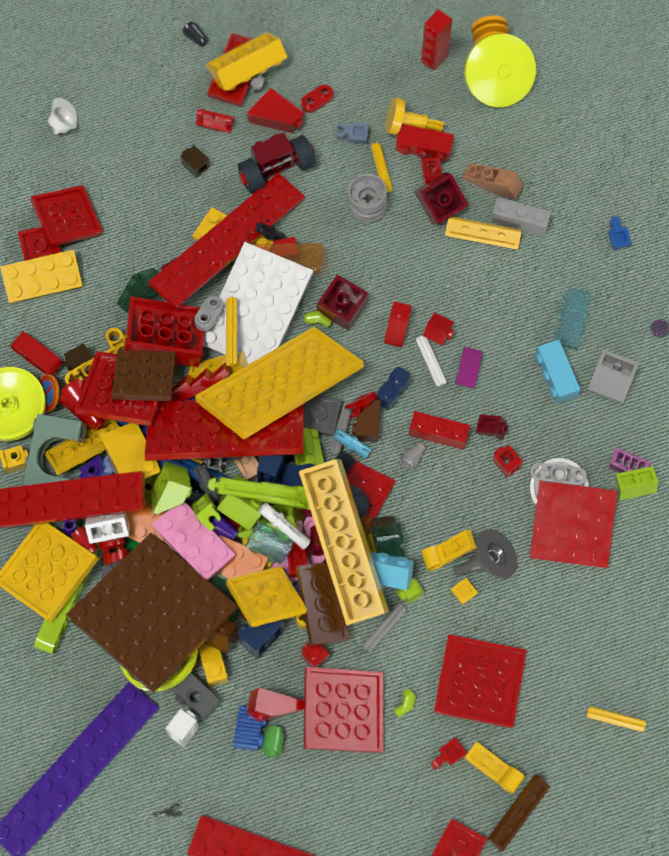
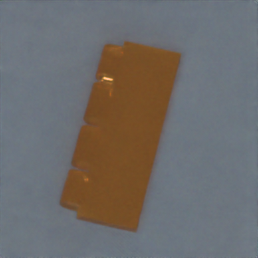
[251,243,323,273]

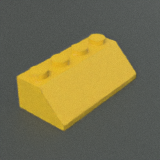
[205,32,288,91]

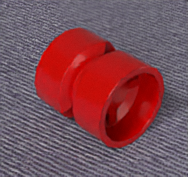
[98,537,128,566]

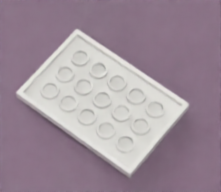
[203,242,314,364]

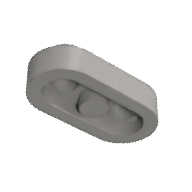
[195,296,223,331]

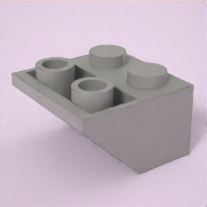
[588,349,639,404]

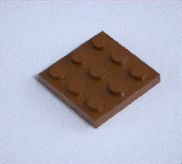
[112,350,176,401]

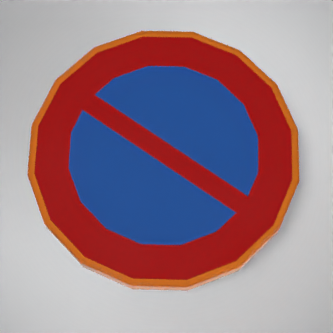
[39,374,59,412]

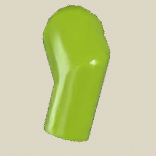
[303,311,332,328]
[393,689,416,718]

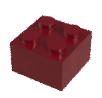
[414,173,469,224]
[317,274,369,331]

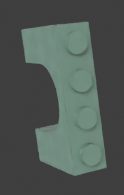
[21,414,87,486]

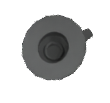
[453,529,517,579]

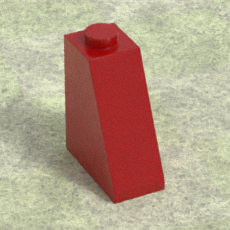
[247,88,304,134]

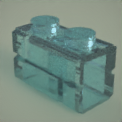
[246,521,293,564]

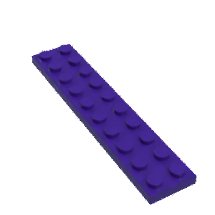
[0,682,159,856]

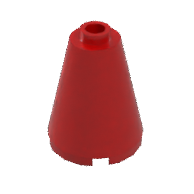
[58,376,107,430]

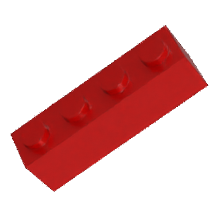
[421,9,453,71]

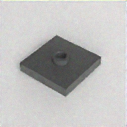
[304,395,342,437]

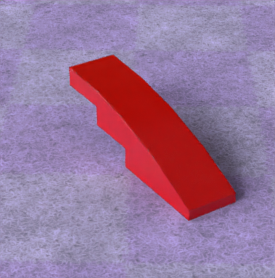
[160,362,231,402]

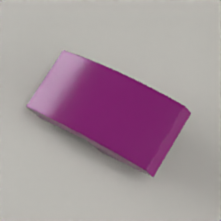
[455,347,482,388]

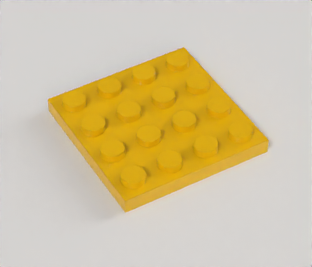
[0,523,99,623]

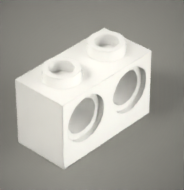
[165,709,199,747]

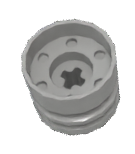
[348,174,388,223]

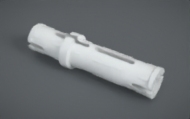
[258,502,311,549]

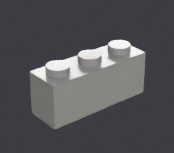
[491,197,551,237]

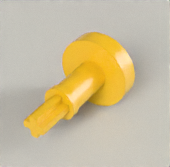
[385,97,444,135]

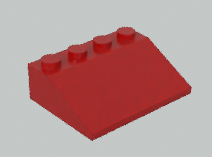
[123,296,205,367]

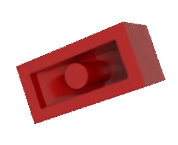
[384,301,412,348]

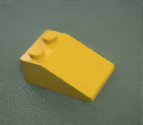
[100,423,161,480]

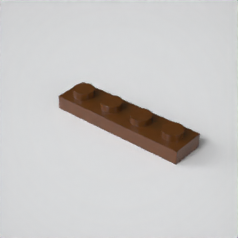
[487,774,550,852]

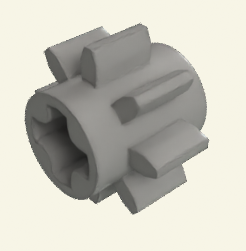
[202,457,226,472]

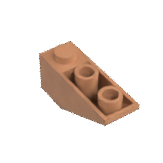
[462,163,523,199]

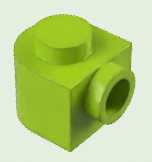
[396,579,425,605]

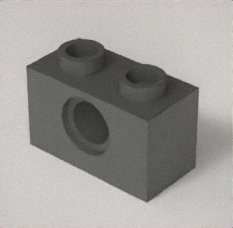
[174,673,220,721]

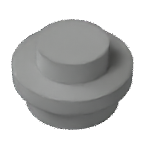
[250,74,265,91]

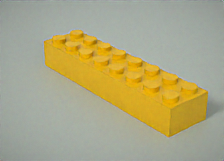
[299,459,389,625]

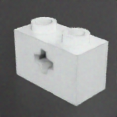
[85,513,130,544]

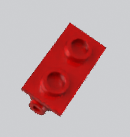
[195,108,235,133]

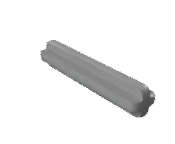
[330,402,352,456]
[363,603,406,653]

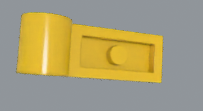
[421,530,476,571]
[464,742,525,794]

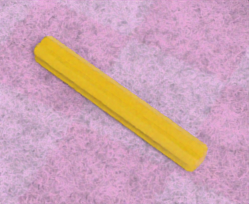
[226,297,237,367]

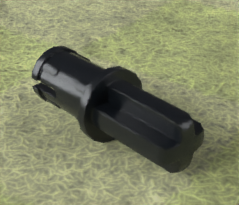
[255,222,286,241]

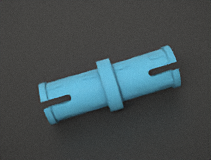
[333,428,371,458]

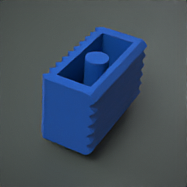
[233,705,267,751]

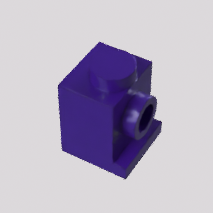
[79,455,104,478]

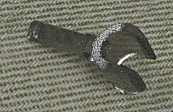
[153,803,182,818]

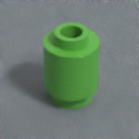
[261,726,284,758]

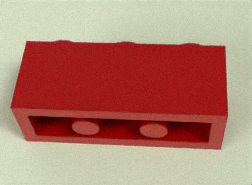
[395,124,454,162]
[408,411,470,450]

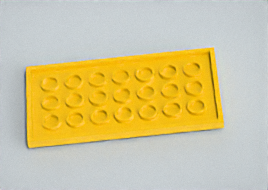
[195,327,364,439]

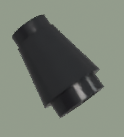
[182,21,209,47]

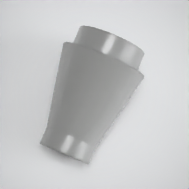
[400,442,426,470]

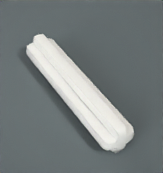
[416,335,446,387]

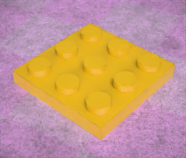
[226,566,307,627]

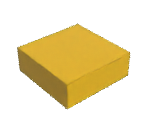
[450,578,478,606]

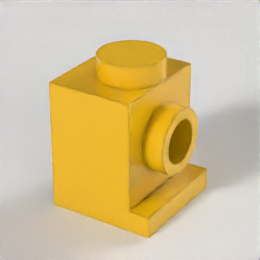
[0,445,29,474]

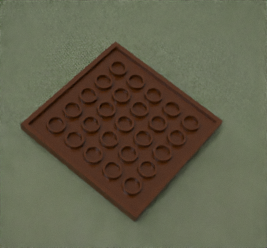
[66,533,238,694]

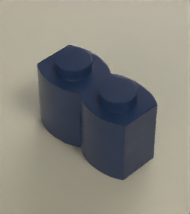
[377,366,410,411]

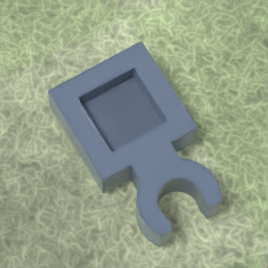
[336,122,369,144]

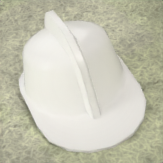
[48,98,77,135]

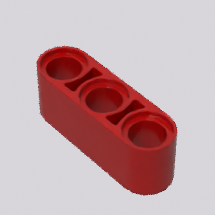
[10,331,64,376]

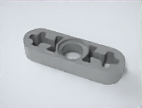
[530,463,587,485]

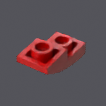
[421,156,441,185]

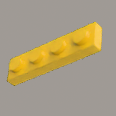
[445,217,522,250]

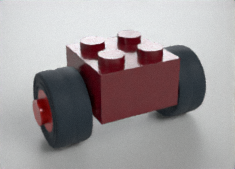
[237,132,316,193]

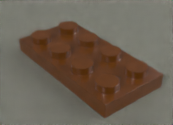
[296,562,349,646]

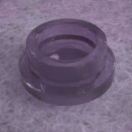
[651,319,669,338]

